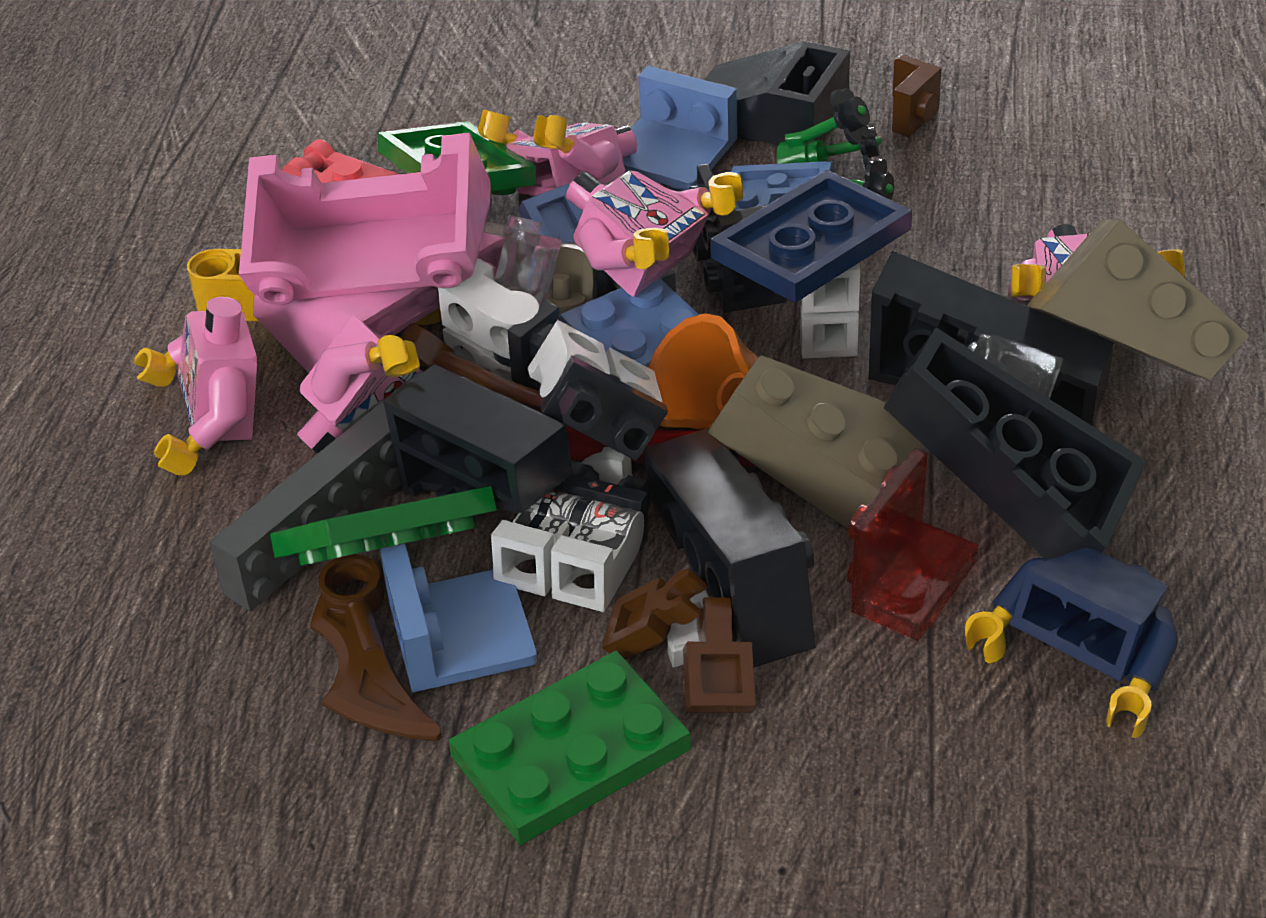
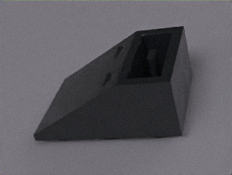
[704,41,850,145]

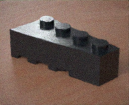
[868,251,1114,426]
[883,328,1147,558]
[643,428,816,668]

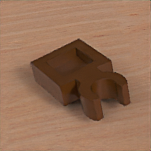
[602,569,707,660]

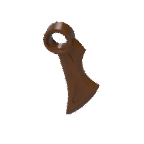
[400,324,547,416]
[310,554,443,741]

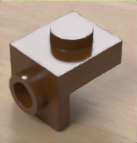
[892,54,942,137]

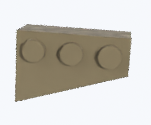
[1026,219,1249,380]
[707,355,921,536]

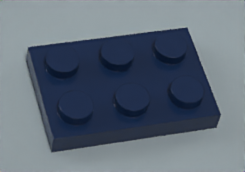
[710,170,912,303]

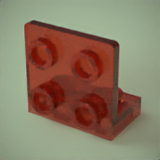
[847,448,978,641]

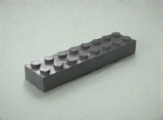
[209,371,423,611]

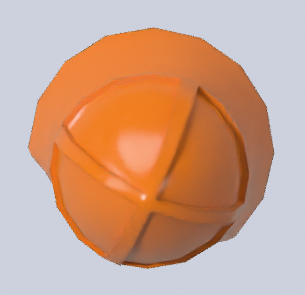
[648,313,758,430]

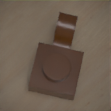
[682,597,756,713]

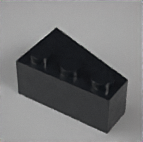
[383,364,573,513]

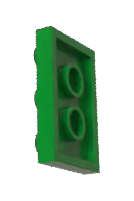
[378,121,536,195]
[270,486,497,566]
[448,650,691,845]

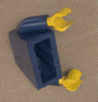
[965,548,1178,738]

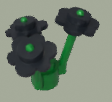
[777,88,894,200]

